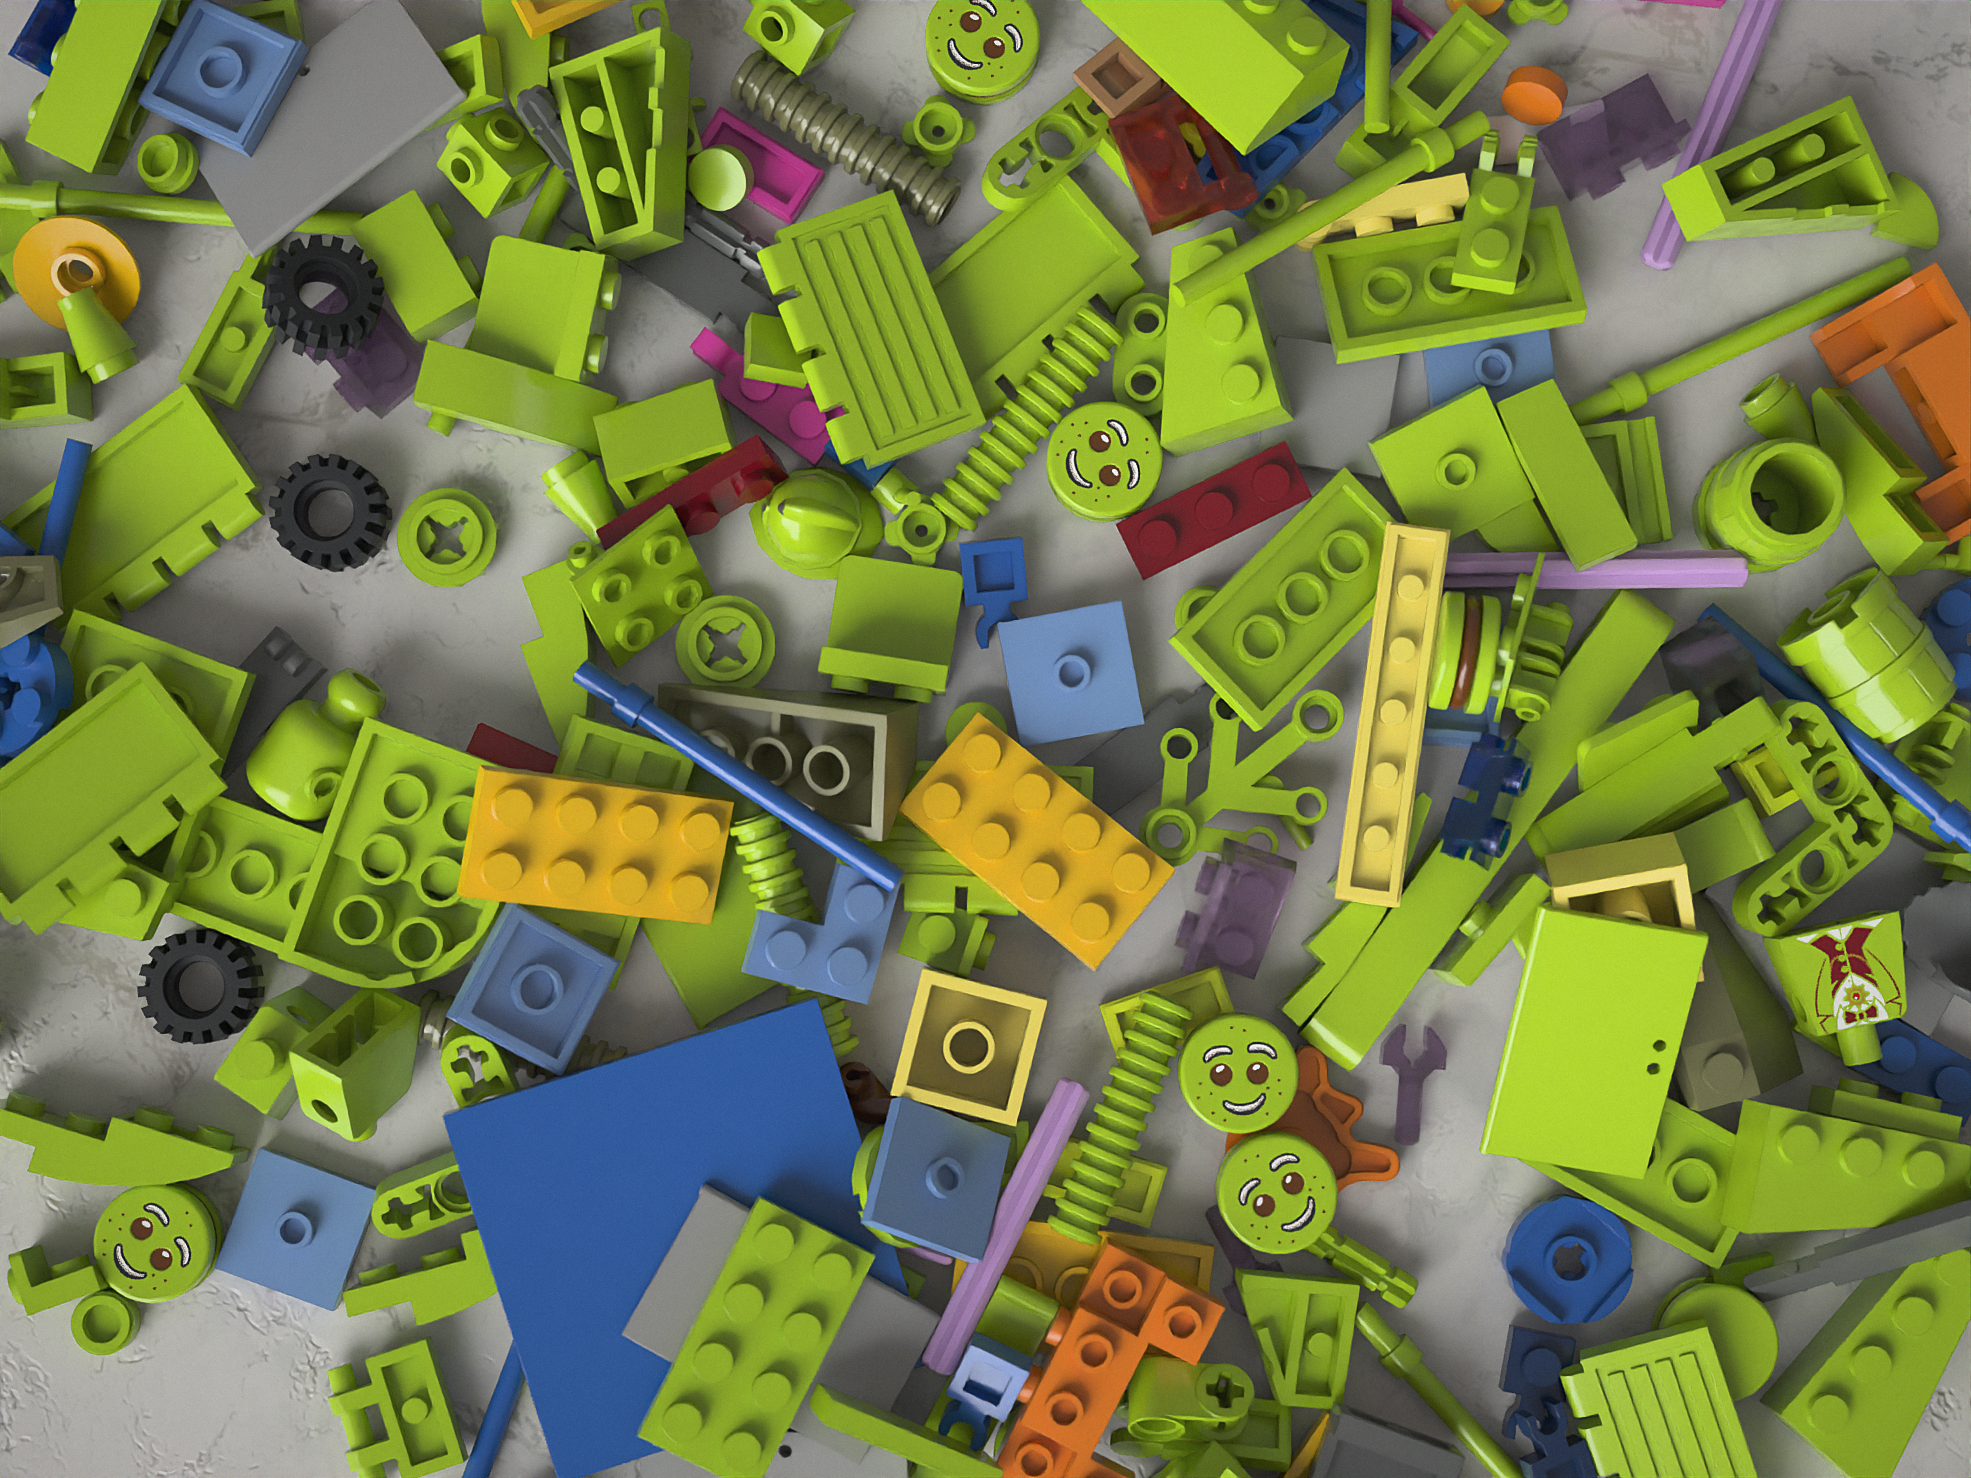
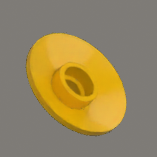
[13,215,142,332]

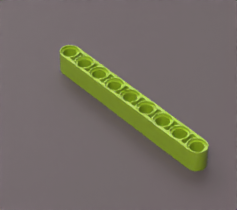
[1297,588,1676,1072]

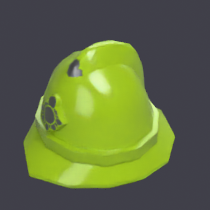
[748,466,884,580]

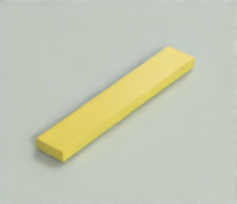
[1334,521,1451,908]

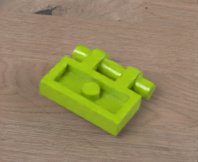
[326,1336,469,1478]

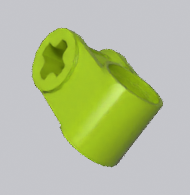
[1128,1357,1255,1444]

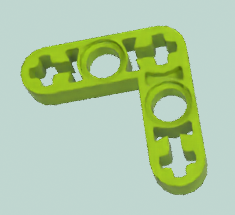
[981,86,1213,231]
[1732,699,1893,937]
[371,1024,521,1239]

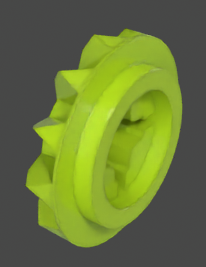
[397,488,498,587]
[675,595,776,688]

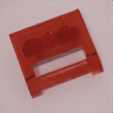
[1107,94,1259,236]

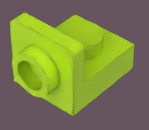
[897,907,997,979]
[7,1245,110,1316]

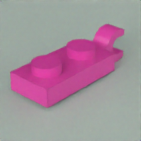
[690,327,845,467]

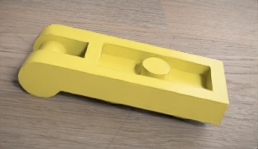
[1293,173,1470,252]

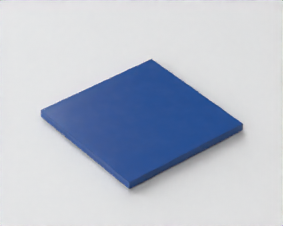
[442,995,926,1478]

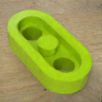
[1113,293,1169,420]

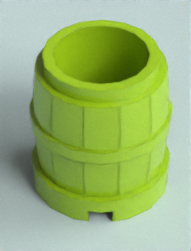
[1691,437,1847,575]
[1776,567,1958,745]

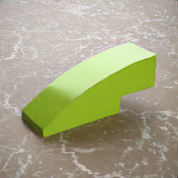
[1333,3,1511,179]
[412,339,619,458]
[0,352,94,430]
[1811,387,1951,577]
[520,559,597,751]

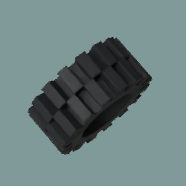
[262,235,385,361]
[269,454,392,572]
[137,929,265,1045]

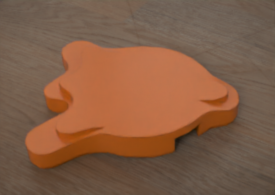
[1214,1044,1400,1194]

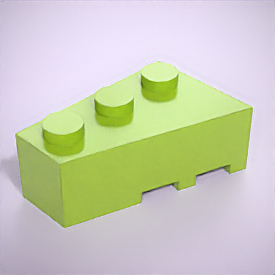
[1160,227,1295,458]

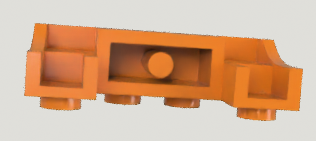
[1809,262,1971,547]
[993,1236,1225,1478]

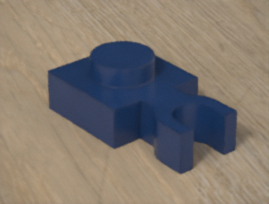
[1498,1324,1577,1440]
[1515,1397,1598,1478]

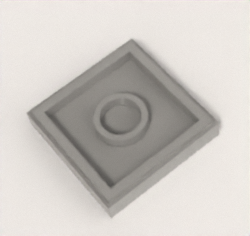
[1257,335,1400,480]

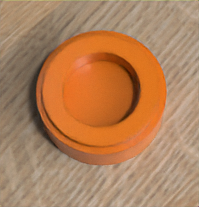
[1501,66,1568,126]

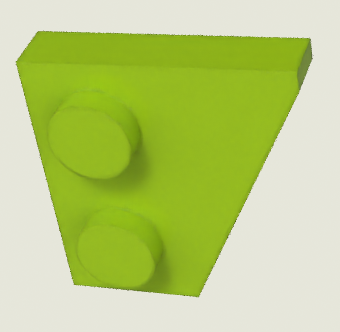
[1234,1268,1360,1410]

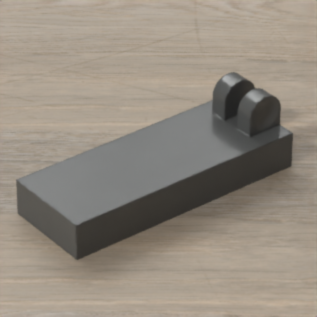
[220,626,328,782]

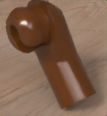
[839,1061,922,1125]

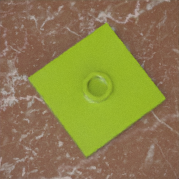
[1367,384,1536,542]
[1429,873,1552,987]

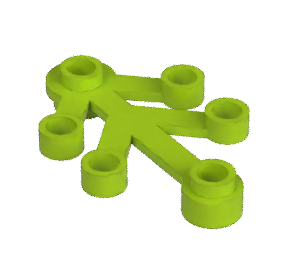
[1138,689,1344,867]

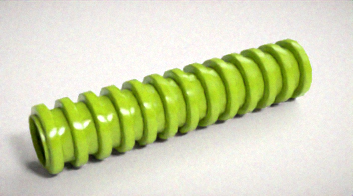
[930,306,1124,532]
[729,810,859,1058]
[1047,990,1194,1246]

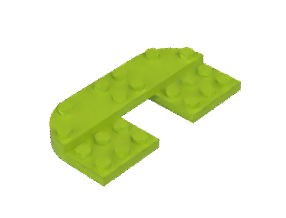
[52,608,511,988]

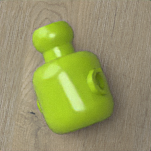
[245,668,387,823]

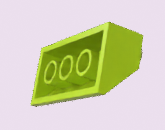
[1080,0,1350,156]

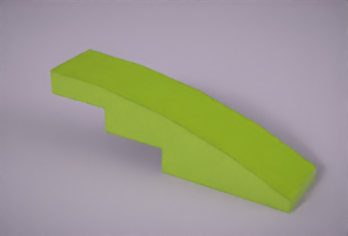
[1275,792,1432,1027]

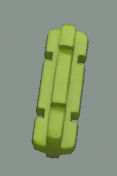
[1303,1225,1419,1308]

